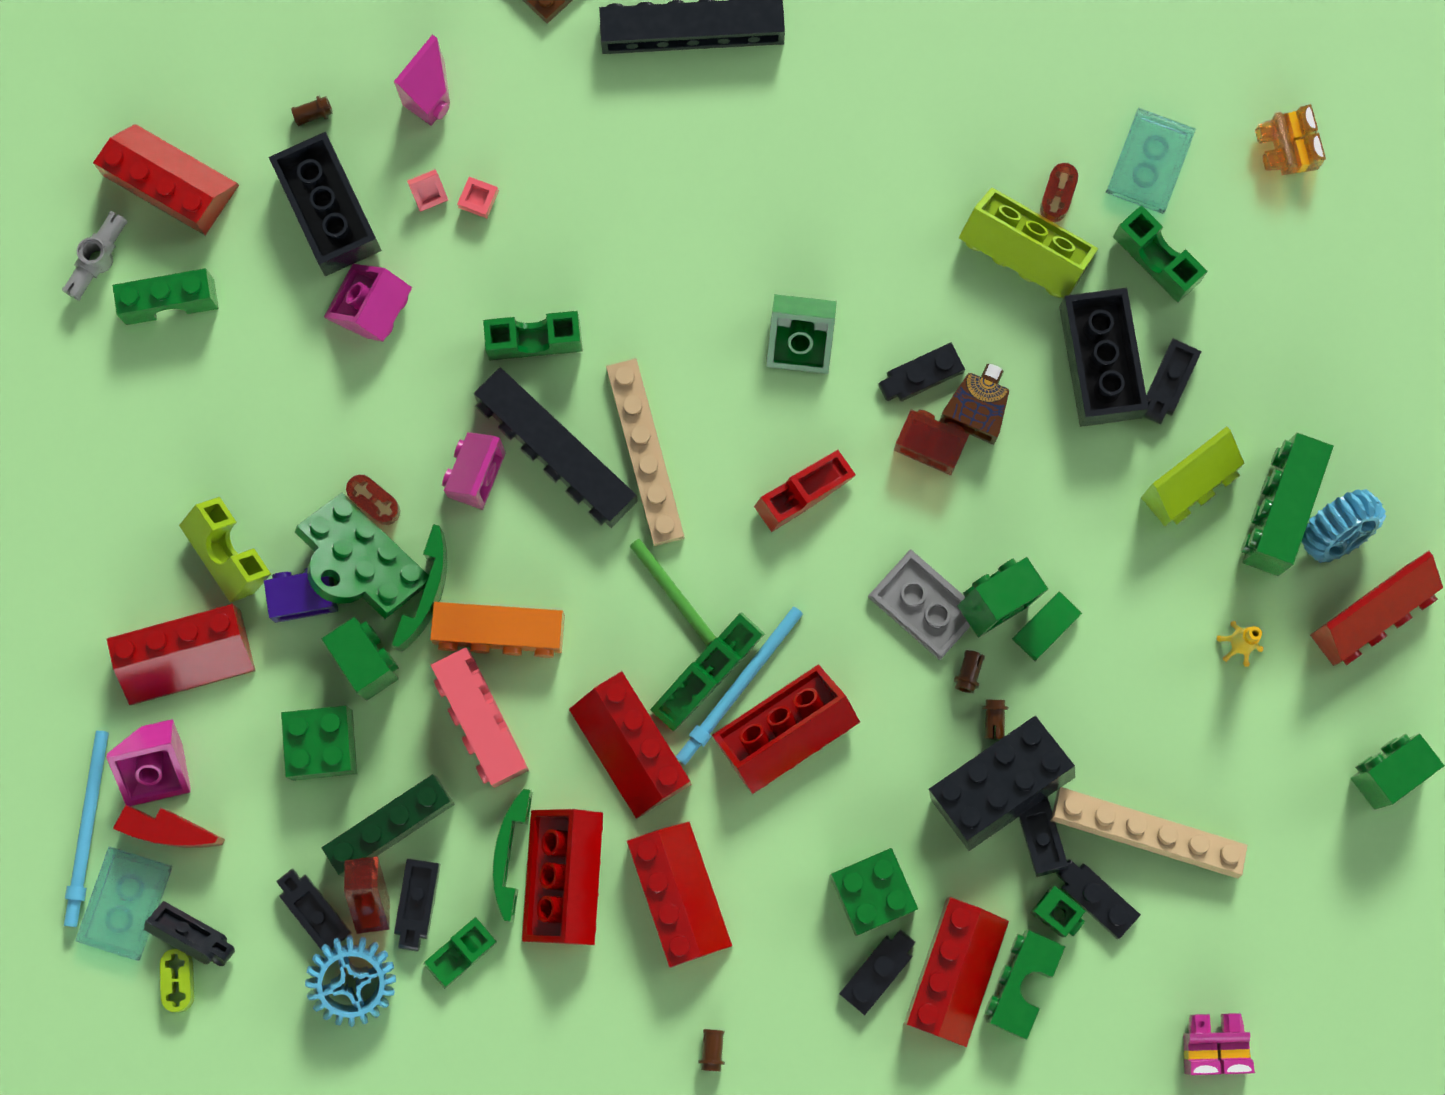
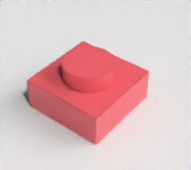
[407,169,448,212]
[457,177,499,219]

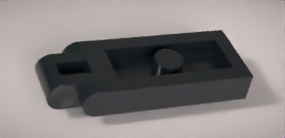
[1143,338,1202,425]
[878,342,965,401]
[1019,797,1068,877]
[394,859,441,951]
[1056,859,1141,939]
[276,868,352,950]
[143,901,235,966]
[839,929,915,1015]

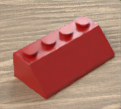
[93,124,239,236]
[1310,551,1443,666]
[106,604,255,705]
[712,664,860,794]
[569,671,691,819]
[522,809,603,945]
[627,821,732,968]
[904,897,1009,1047]

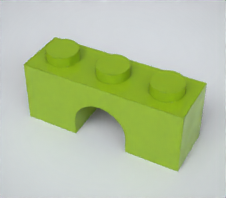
[179,497,271,603]

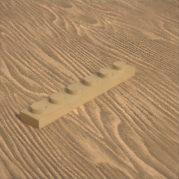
[606,358,685,547]
[1051,787,1248,879]

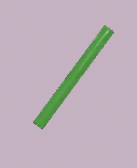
[630,539,716,646]

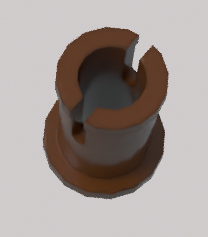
[291,95,333,127]
[954,650,985,693]
[982,699,1008,739]
[698,1029,725,1072]

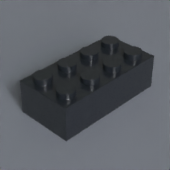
[269,132,382,276]
[1059,288,1149,427]
[929,715,1075,851]

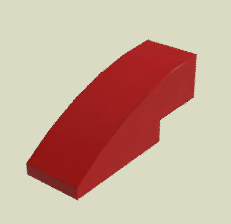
[754,450,856,532]
[113,805,225,848]

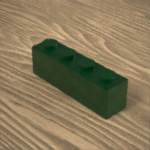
[321,774,455,877]

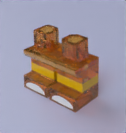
[1255,104,1326,175]

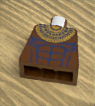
[939,364,1009,445]

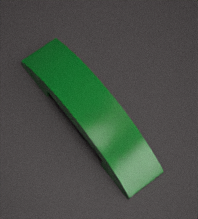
[392,524,447,652]
[493,789,533,922]

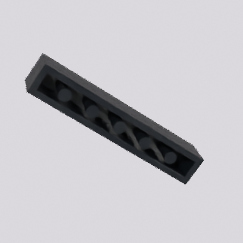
[599,0,785,54]
[473,367,638,528]

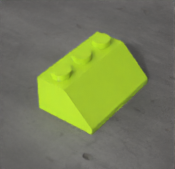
[1141,426,1245,526]

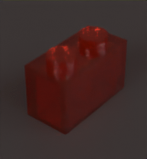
[893,409,969,475]
[344,856,390,934]

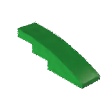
[650,612,765,732]

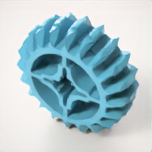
[1302,489,1386,563]
[305,935,396,1027]

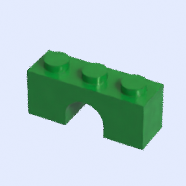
[1113,205,1208,303]
[112,268,219,325]
[483,311,583,361]
[985,930,1066,1040]

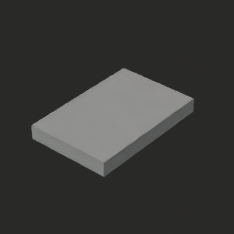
[868,549,970,660]

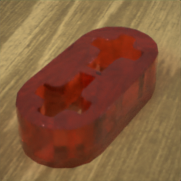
[1040,163,1078,222]
[346,474,400,525]

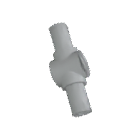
[62,211,128,301]

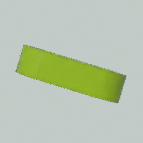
[160,949,194,1012]

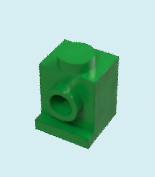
[1030,886,1086,938]

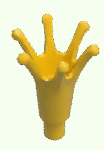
[1216,621,1264,667]

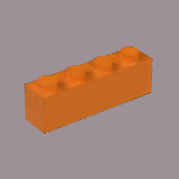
[430,602,565,658]

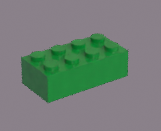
[1241,433,1334,576]

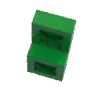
[1012,591,1082,661]
[424,917,497,989]

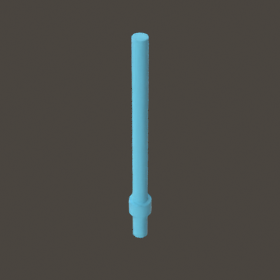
[676,606,803,765]
[64,731,109,927]

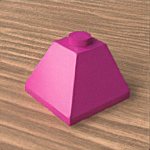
[394,34,450,126]
[106,719,191,806]

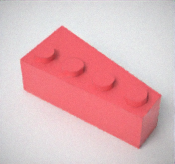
[431,647,529,788]

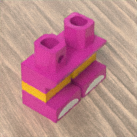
[1183,1013,1255,1075]

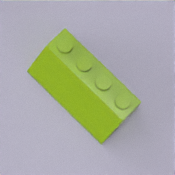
[958,187,1099,298]

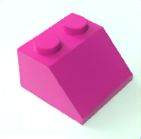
[324,264,412,342]
[442,432,506,510]

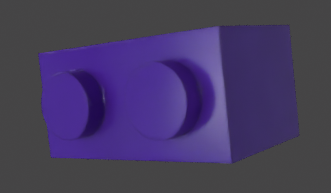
[264,568,338,623]

